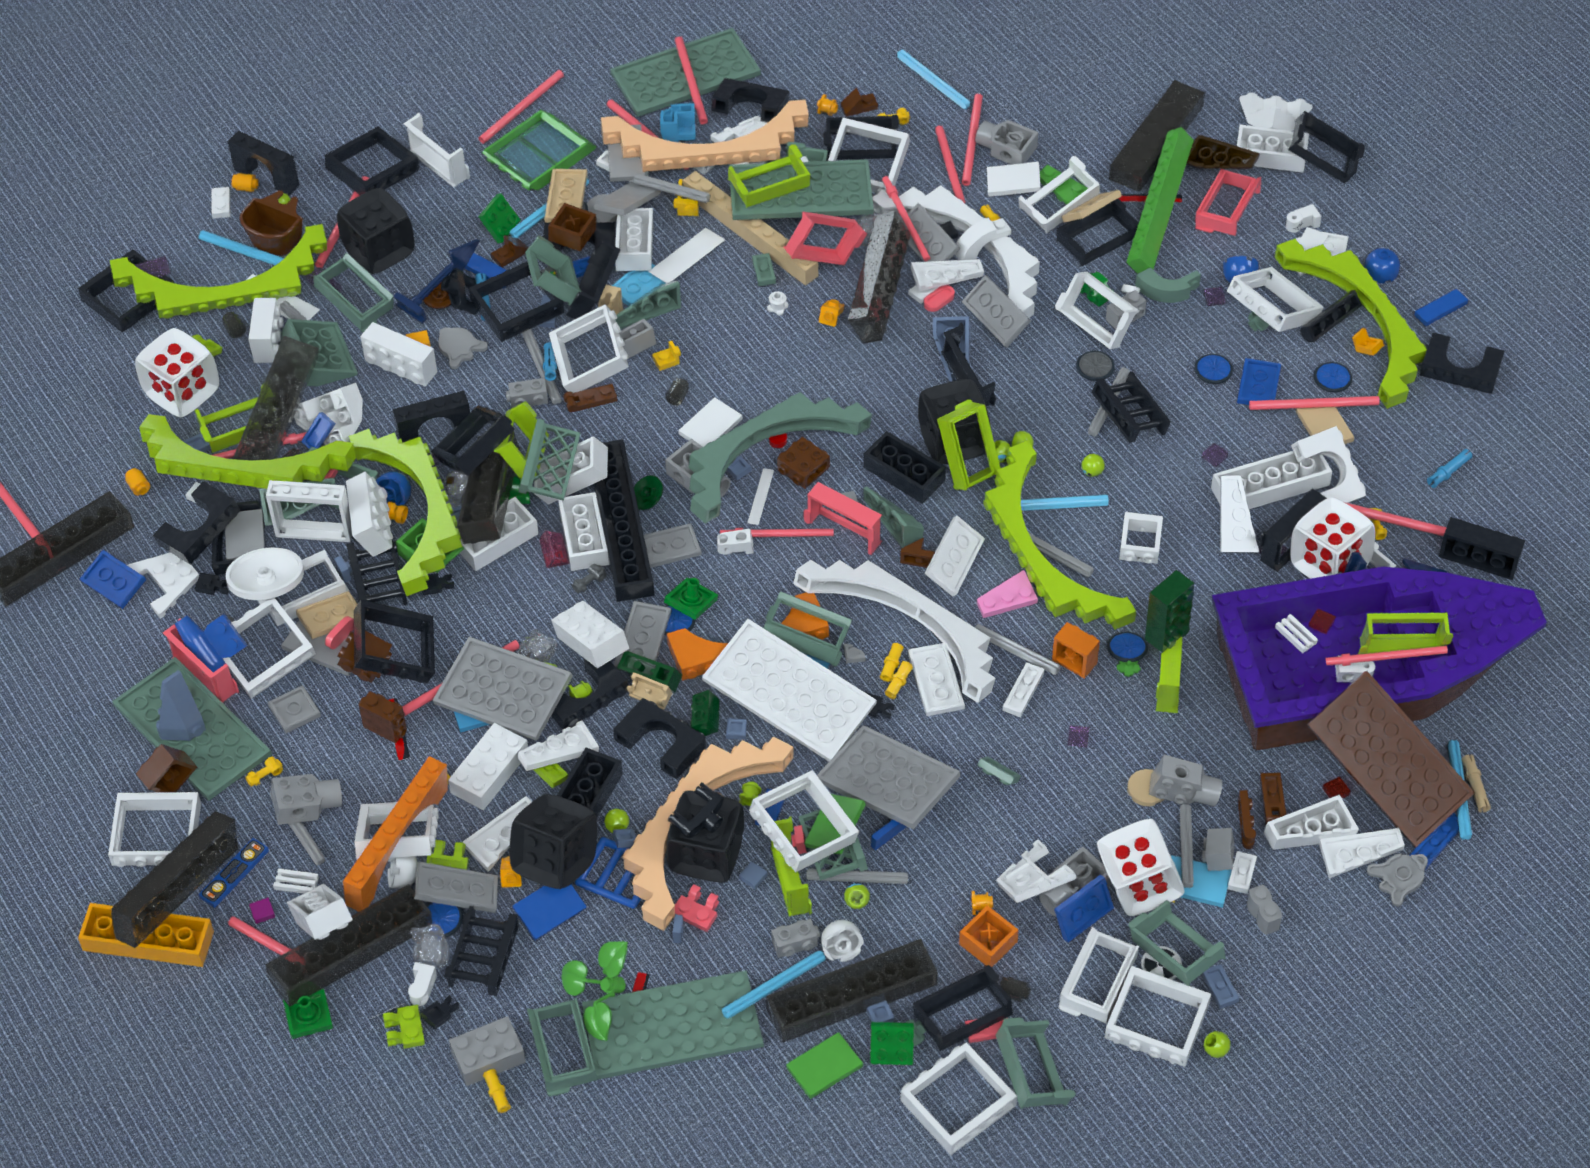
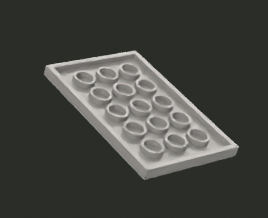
[432,637,573,741]
[817,725,960,829]

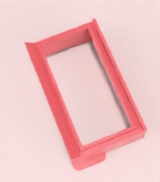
[1195,169,1261,236]
[784,211,867,265]
[804,482,882,555]
[163,618,239,702]

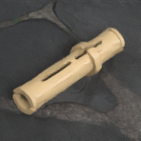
[1461,755,1491,813]

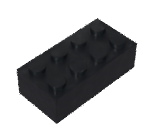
[863,431,946,504]
[1438,517,1525,580]
[557,747,623,818]

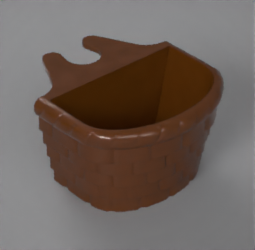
[239,190,303,256]

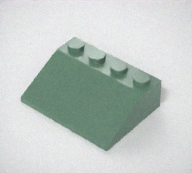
[281,319,358,386]

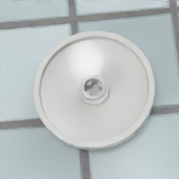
[226,548,304,600]

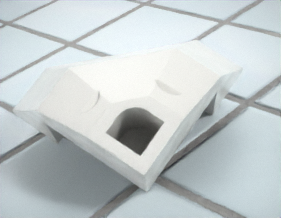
[1239,93,1312,131]
[290,383,363,445]

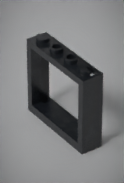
[325,126,419,195]
[78,249,174,333]
[469,261,564,342]
[431,405,515,476]
[353,600,435,683]

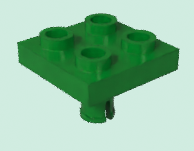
[478,193,520,243]
[664,577,718,620]
[283,989,333,1039]
[870,1022,914,1065]

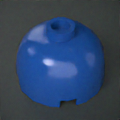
[1364,248,1400,283]
[1223,256,1259,283]
[376,471,412,506]

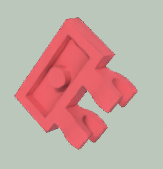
[675,884,719,932]

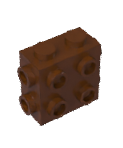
[777,437,830,489]
[337,630,392,683]
[359,691,407,744]

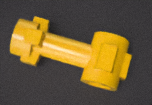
[877,108,910,125]
[1368,508,1387,540]
[245,757,283,787]

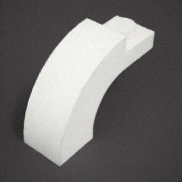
[955,218,1011,260]

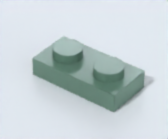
[752,253,776,286]
[978,756,1021,785]

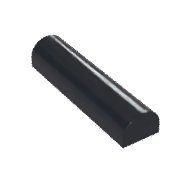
[1300,290,1362,342]

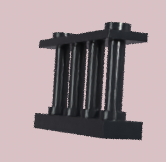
[1092,372,1171,443]
[346,540,410,610]
[444,906,519,996]

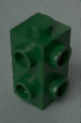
[690,690,720,736]

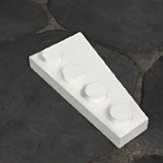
[911,259,984,291]
[1220,476,1259,552]
[518,720,599,771]
[463,796,532,872]
[1319,828,1405,879]

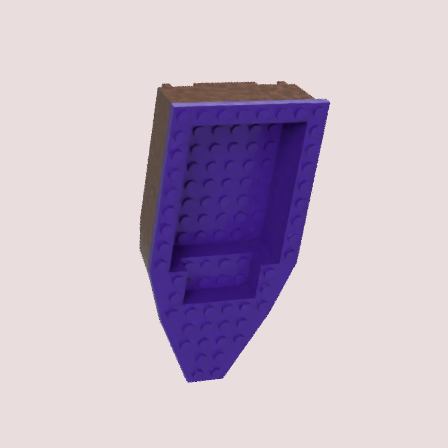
[1211,567,1547,751]

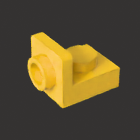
[652,341,681,371]

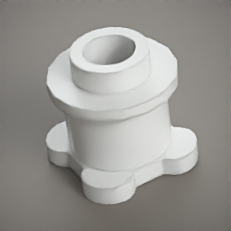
[767,291,788,315]

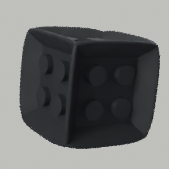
[337,188,415,274]
[918,379,991,465]
[666,791,744,883]
[510,794,597,889]

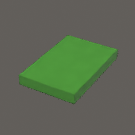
[804,794,866,855]
[786,1032,863,1099]

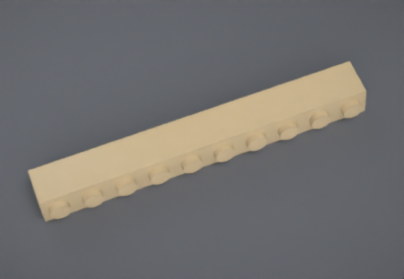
[683,171,818,286]

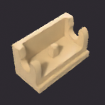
[598,285,623,314]
[627,672,672,710]

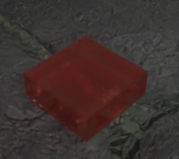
[1309,609,1336,635]
[1322,776,1351,799]

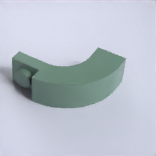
[1135,267,1201,303]

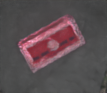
[539,531,569,568]

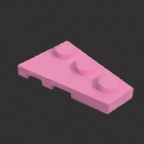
[977,570,1038,618]

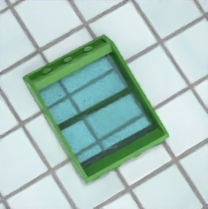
[482,110,597,190]

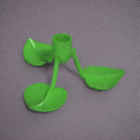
[561,941,628,1041]

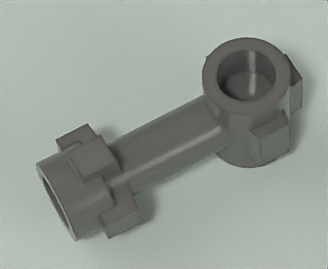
[572,564,606,593]

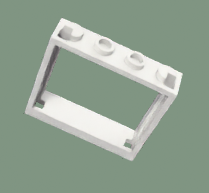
[828,118,910,194]
[1227,267,1324,332]
[549,304,629,393]
[266,480,352,542]
[223,598,316,699]
[749,770,859,872]
[108,792,201,867]
[355,802,439,860]
[1105,966,1211,1067]
[901,1042,1017,1155]

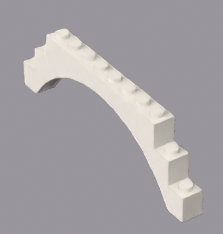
[872,186,1040,318]
[793,560,996,703]

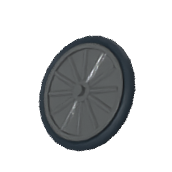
[1076,351,1115,381]

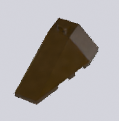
[1186,134,1260,169]

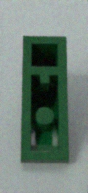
[617,651,683,693]

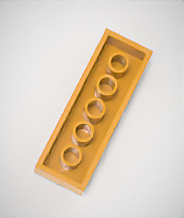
[78,903,214,967]

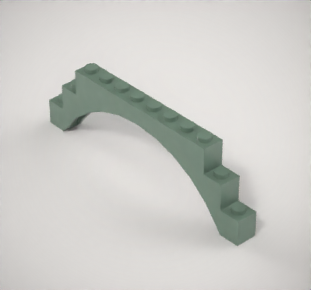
[688,392,872,524]

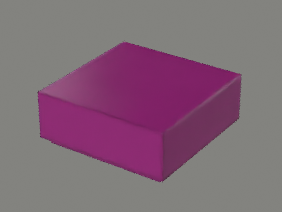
[249,897,275,924]

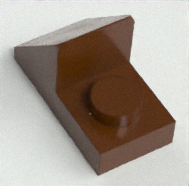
[841,88,878,117]
[491,235,528,268]
[900,538,935,568]

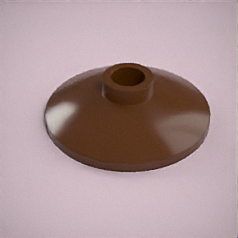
[423,282,451,309]

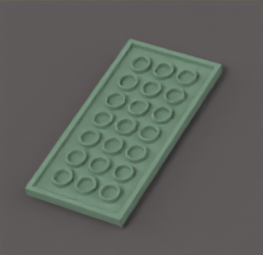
[610,28,761,117]
[729,159,874,220]
[112,657,272,801]
[582,970,764,1080]

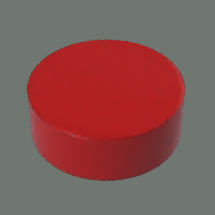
[769,433,787,448]

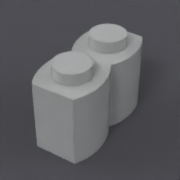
[1247,884,1282,935]

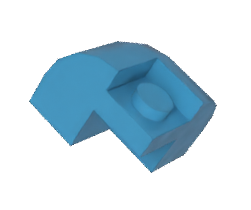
[660,103,696,142]

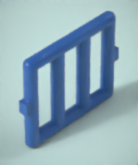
[575,837,642,909]

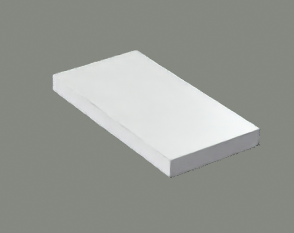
[924,516,985,596]
[908,643,965,716]

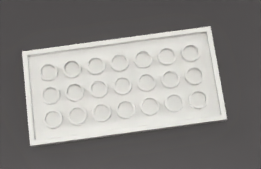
[702,619,877,761]

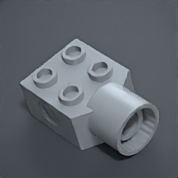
[975,120,1038,165]
[665,438,731,498]
[1149,755,1222,807]
[271,774,342,825]
[1039,847,1111,917]

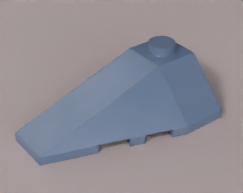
[933,316,971,382]
[156,670,206,741]

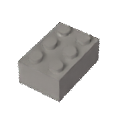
[449,1016,526,1086]

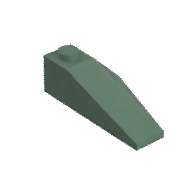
[615,281,681,329]
[259,477,336,526]
[863,486,924,548]

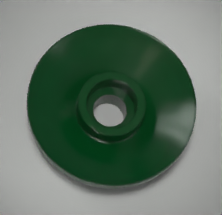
[634,475,663,510]

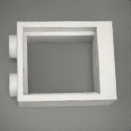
[1119,512,1163,564]

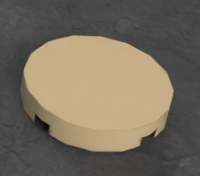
[1127,769,1164,807]

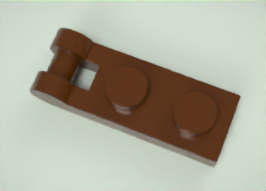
[563,384,617,412]
[1260,773,1286,825]
[1238,790,1256,849]

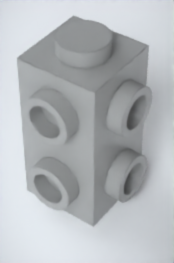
[506,378,548,408]
[771,919,820,958]

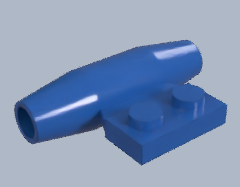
[174,613,247,678]

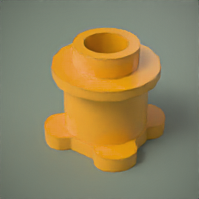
[817,94,838,116]
[971,891,993,915]

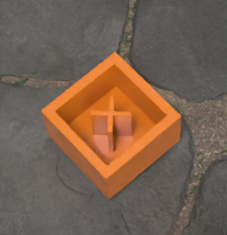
[1052,622,1100,679]
[959,905,1019,967]

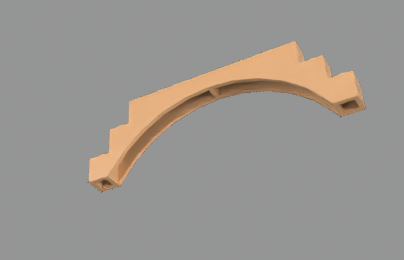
[601,100,809,172]
[623,737,793,931]

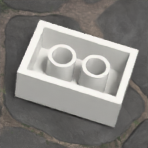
[249,298,283,363]

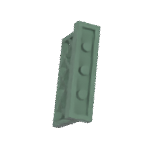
[519,418,580,501]
[798,809,868,880]

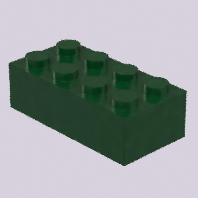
[1145,570,1194,653]

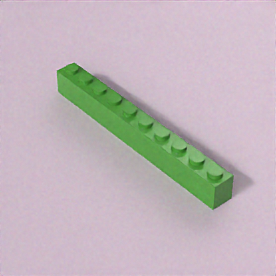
[1126,127,1194,274]

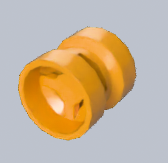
[387,501,408,524]

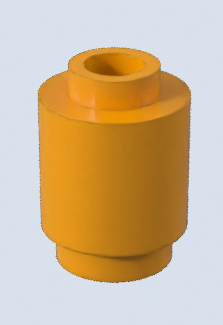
[231,173,259,192]
[125,468,150,496]

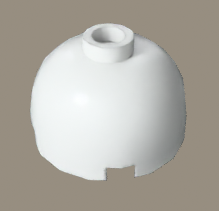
[387,856,417,889]
[821,920,864,962]

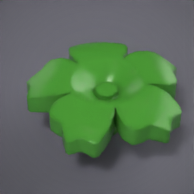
[1116,660,1141,677]

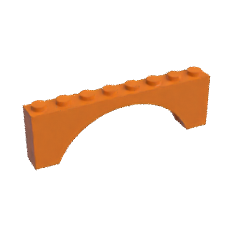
[667,592,829,681]
[343,756,448,914]

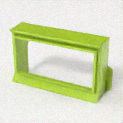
[728,144,810,208]
[195,384,282,453]
[937,399,1001,491]
[494,401,549,479]
[1358,613,1453,655]
[1156,637,1182,713]
[771,816,812,917]

